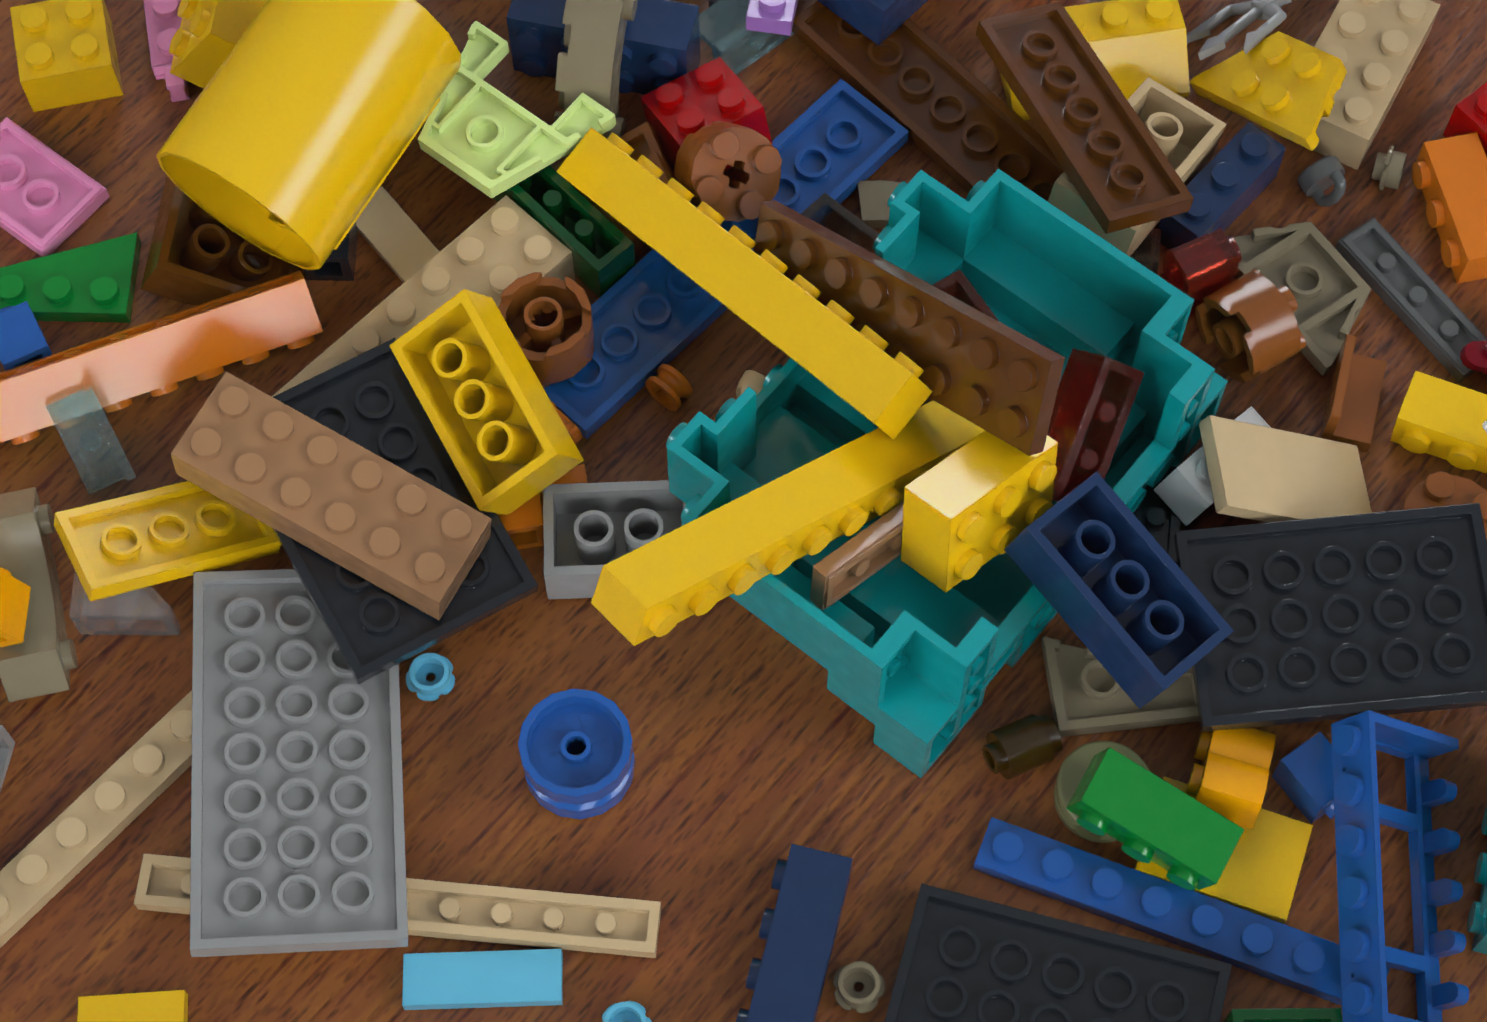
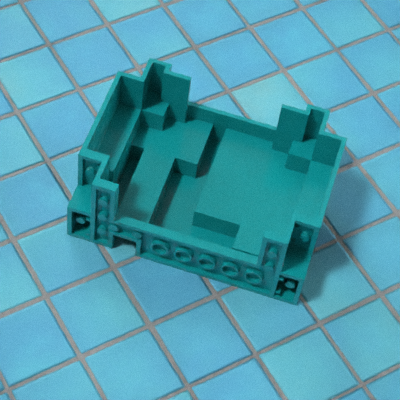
[666,169,1228,778]

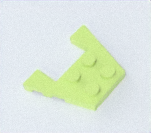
[418,21,616,198]

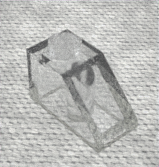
[69,571,181,635]

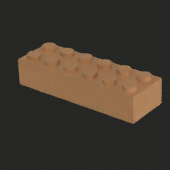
[171,372,491,620]

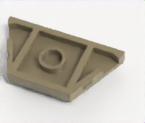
[1208,222,1371,377]

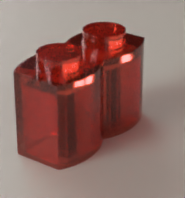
[1159,228,1242,317]

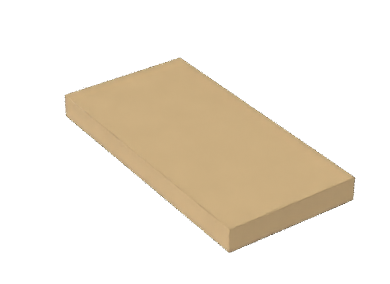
[1199,415,1372,523]

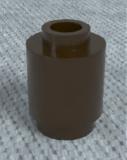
[982,714,1063,780]

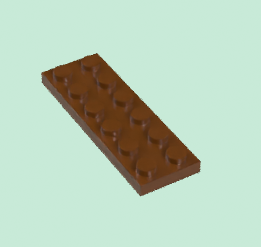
[976,2,1194,234]

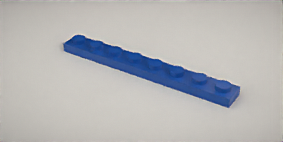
[973,817,1390,1006]

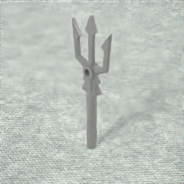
[1186,0,1292,60]

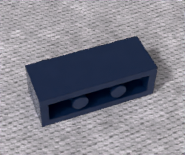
[1155,122,1286,266]

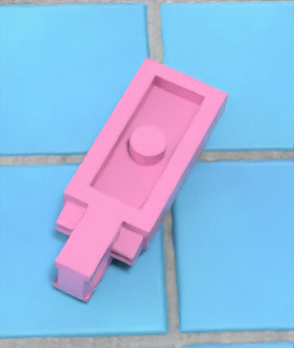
[143,0,190,102]

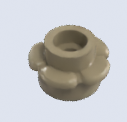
[1371,145,1407,191]
[833,961,885,1013]

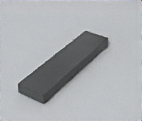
[1335,217,1487,383]

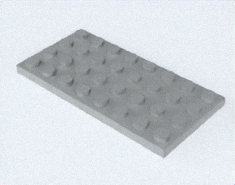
[190,569,408,957]

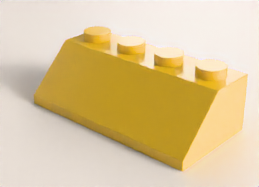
[999,0,1190,121]

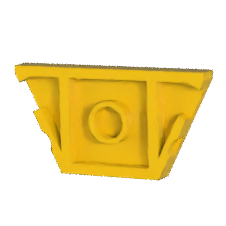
[1189,31,1347,151]

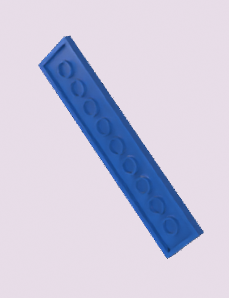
[544,79,909,439]

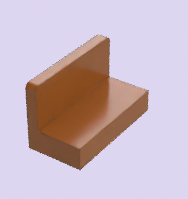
[1320,334,1387,452]

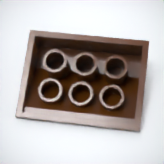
[141,176,301,305]

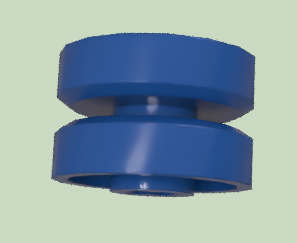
[518,689,635,819]

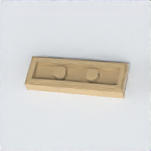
[356,186,439,283]

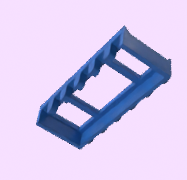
[1331,710,1470,1022]

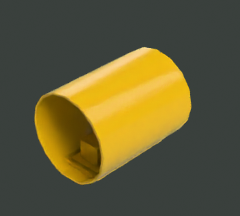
[156,0,461,270]

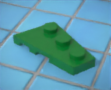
[0,232,141,323]

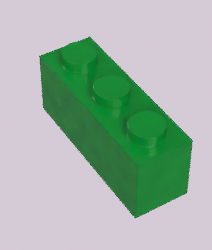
[1066,747,1244,891]

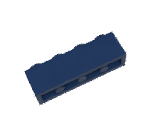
[736,844,853,1022]

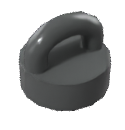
[1297,155,1346,207]

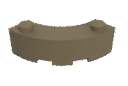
[554,0,638,139]
[0,487,78,702]

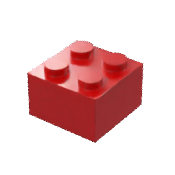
[640,57,773,172]

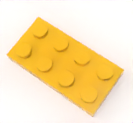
[54,481,281,601]

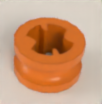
[645,364,693,411]

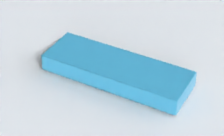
[402,949,563,1010]

